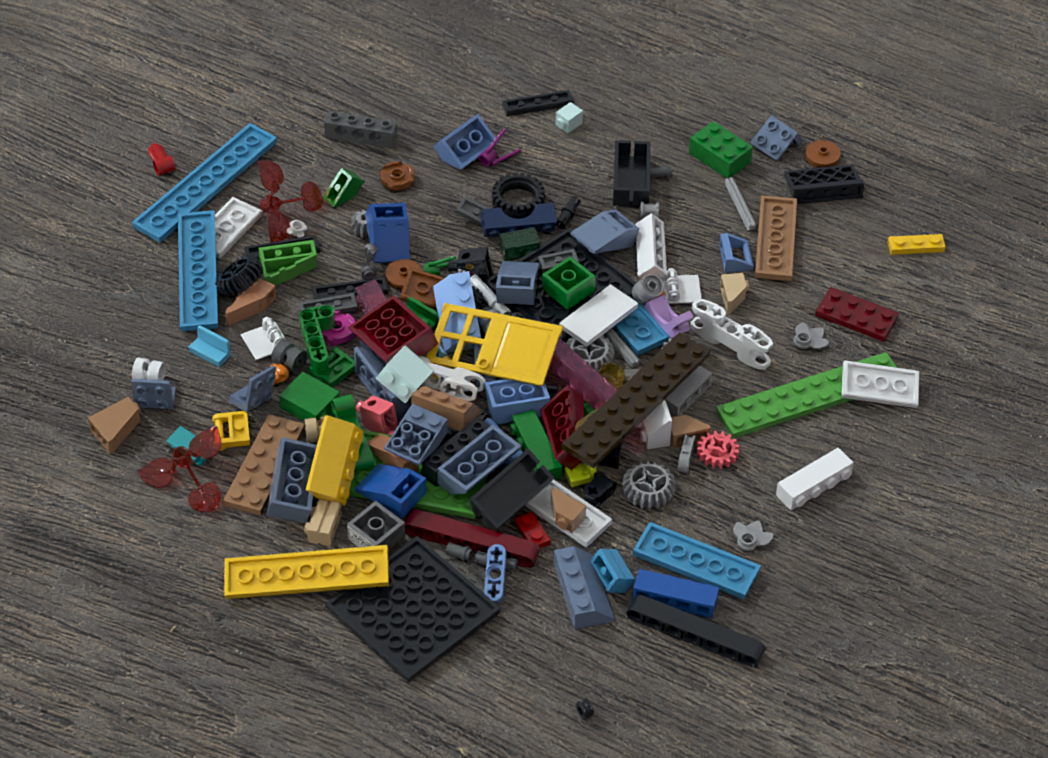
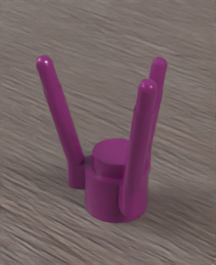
[479,129,521,167]

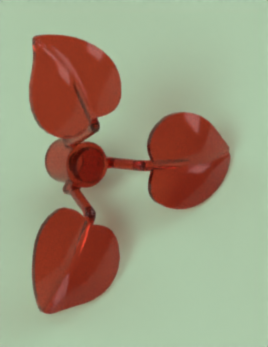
[257,160,323,242]
[137,426,222,512]

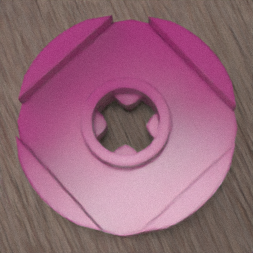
[321,311,355,346]

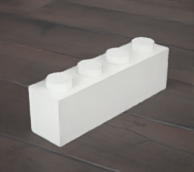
[635,213,667,279]
[776,448,854,510]

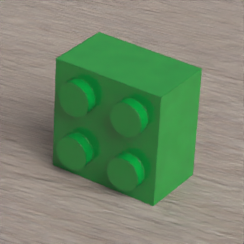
[542,256,596,310]

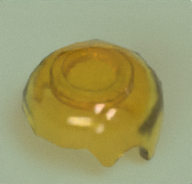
[595,362,625,393]

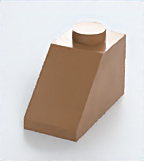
[670,415,711,448]
[551,487,586,533]

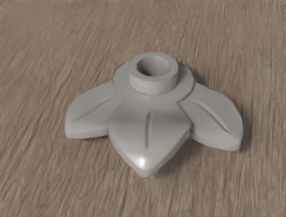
[793,322,829,349]
[733,520,773,551]

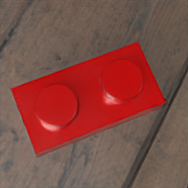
[514,512,550,549]

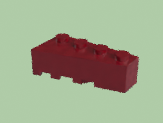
[540,385,584,470]

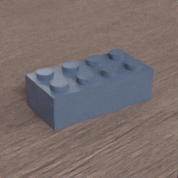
[267,437,317,524]

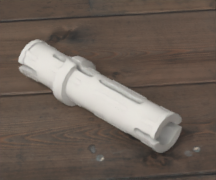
[470,275,511,316]

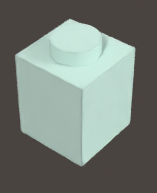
[556,102,583,133]

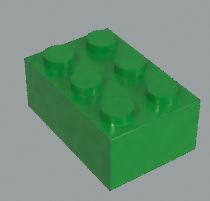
[689,121,753,178]

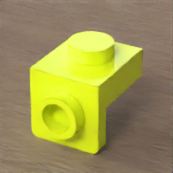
[565,463,596,487]

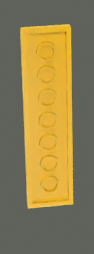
[224,545,389,599]

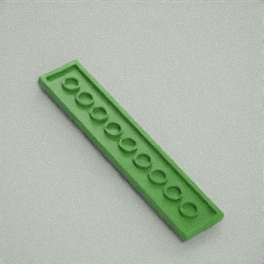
[716,352,897,439]

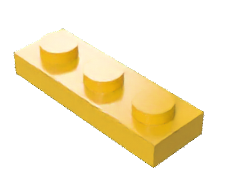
[888,234,945,255]

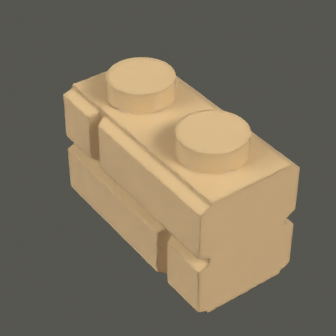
[304,499,342,546]

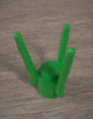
[424,256,456,275]

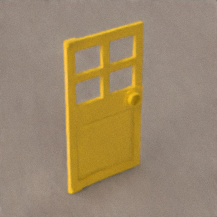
[426,303,564,387]

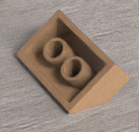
[411,385,481,431]

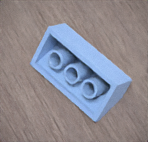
[433,271,481,353]

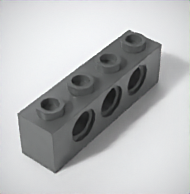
[324,111,397,149]

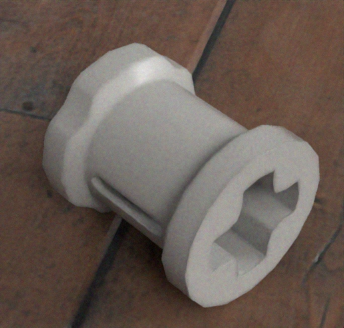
[640,202,659,218]

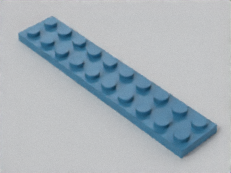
[132,123,277,243]

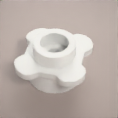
[287,220,307,238]

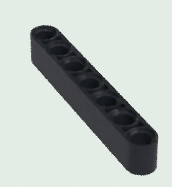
[626,595,766,668]

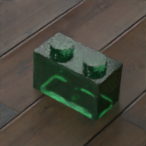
[499,227,540,261]

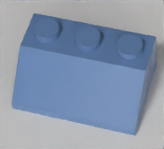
[433,114,498,170]
[485,379,550,424]

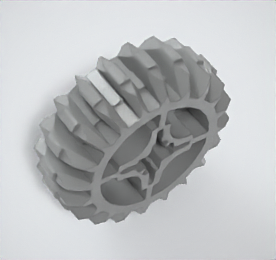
[563,335,615,377]
[622,461,676,510]

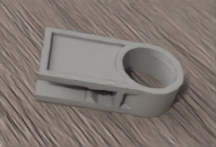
[677,434,695,473]

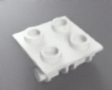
[662,268,701,304]
[240,317,286,360]

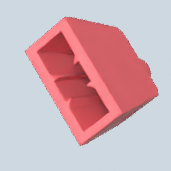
[356,396,398,435]

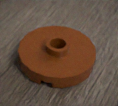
[805,140,841,167]
[379,161,415,191]
[385,259,422,290]

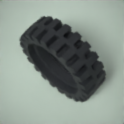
[492,173,545,219]

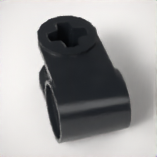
[583,473,617,509]

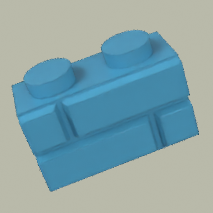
[590,549,635,593]

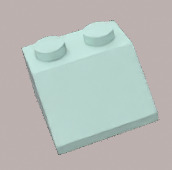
[376,346,435,403]

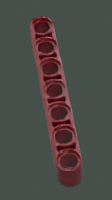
[405,509,540,568]

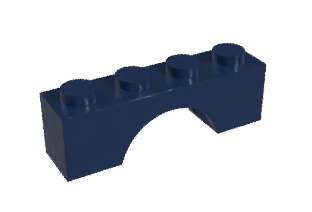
[480,203,557,238]

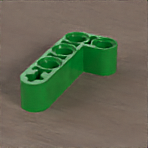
[299,305,336,375]
[331,394,375,472]

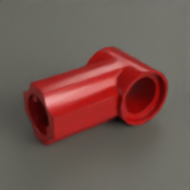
[147,143,175,176]

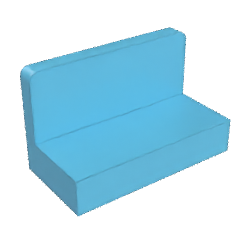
[188,325,231,367]

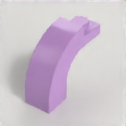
[643,295,693,338]

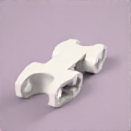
[690,299,773,370]
[418,356,486,401]

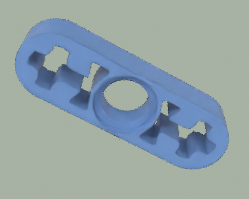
[484,544,507,604]

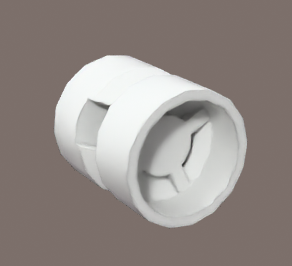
[132,357,166,380]

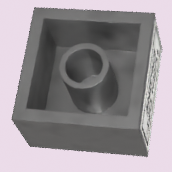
[347,501,405,551]

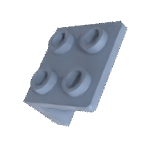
[751,115,803,161]
[229,365,276,412]
[131,379,177,409]

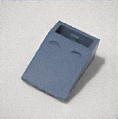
[571,209,640,254]
[496,261,539,305]
[384,403,448,465]

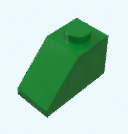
[323,168,365,208]

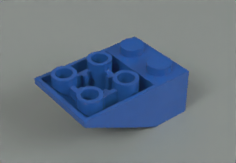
[365,203,410,263]
[354,464,426,518]

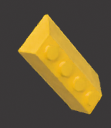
[306,415,364,506]

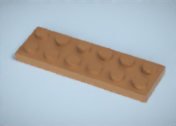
[755,195,797,281]
[223,414,305,516]

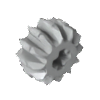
[351,209,369,239]

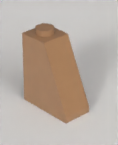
[88,397,141,454]

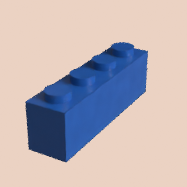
[632,569,719,619]

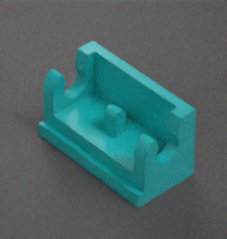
[166,426,213,466]

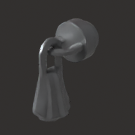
[361,243,378,280]

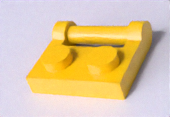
[212,411,250,451]

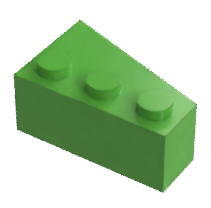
[259,240,317,286]

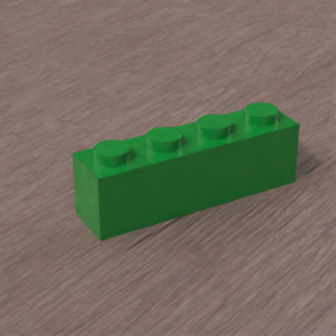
[509,410,562,480]

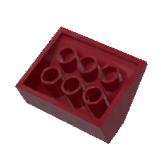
[348,295,439,363]

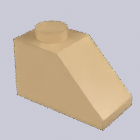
[720,273,749,314]

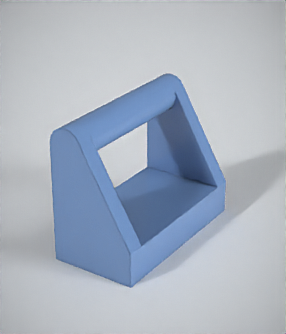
[719,233,754,273]

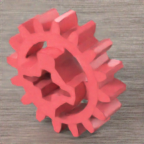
[697,431,739,469]

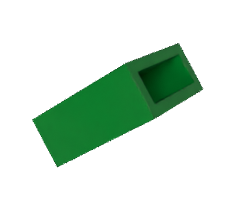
[279,372,340,421]

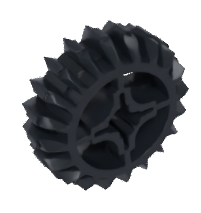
[215,255,263,297]

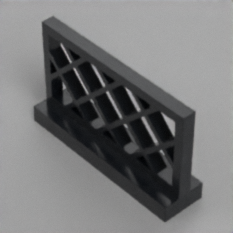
[784,164,864,204]

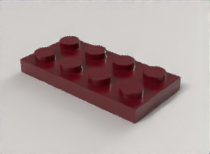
[815,287,899,342]

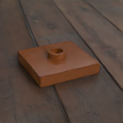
[399,268,444,310]

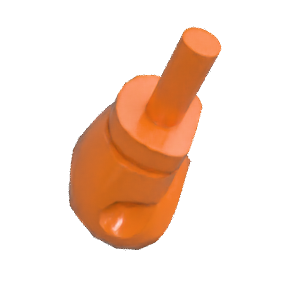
[270,364,289,386]

